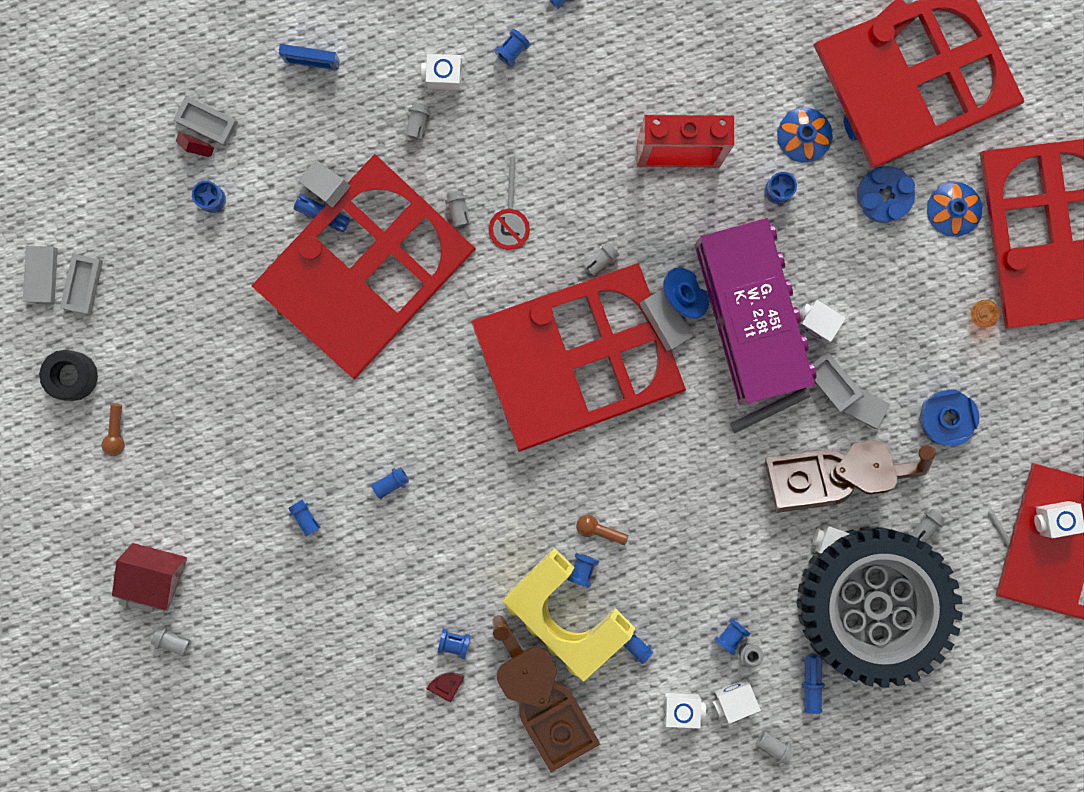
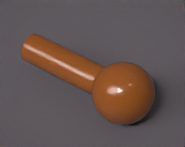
[101,403,125,456]
[576,515,629,546]

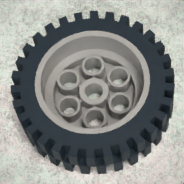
[797,527,963,688]

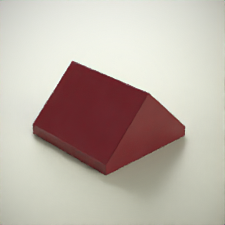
[112,543,187,611]

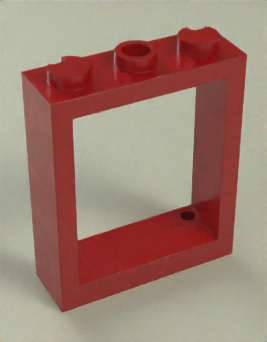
[637,115,734,168]

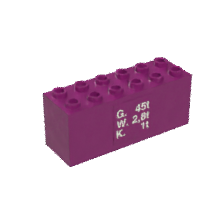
[694,218,817,405]

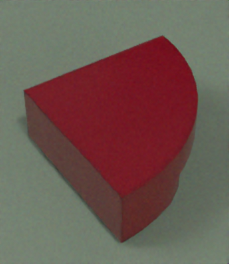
[176,132,214,157]
[426,673,465,703]

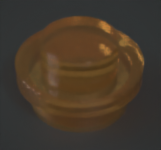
[971,300,1000,328]

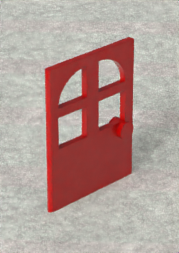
[813,0,1024,169]
[980,139,1084,329]
[251,154,476,380]
[471,263,686,452]
[996,463,1084,620]

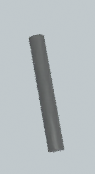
[730,388,810,434]

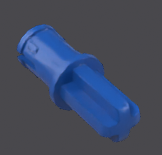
[293,194,350,232]
[802,655,825,714]

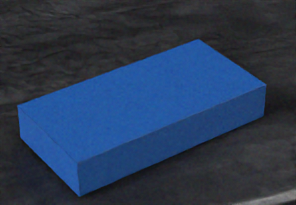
[279,44,340,70]

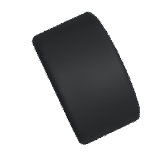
[39,350,98,401]

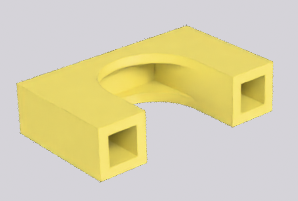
[502,548,635,682]

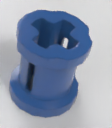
[494,29,530,67]
[567,552,599,588]
[714,618,751,656]
[437,628,470,659]

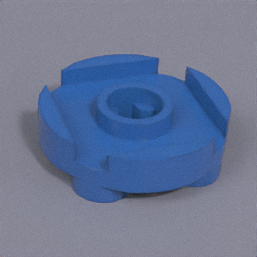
[857,166,915,223]
[920,389,979,446]

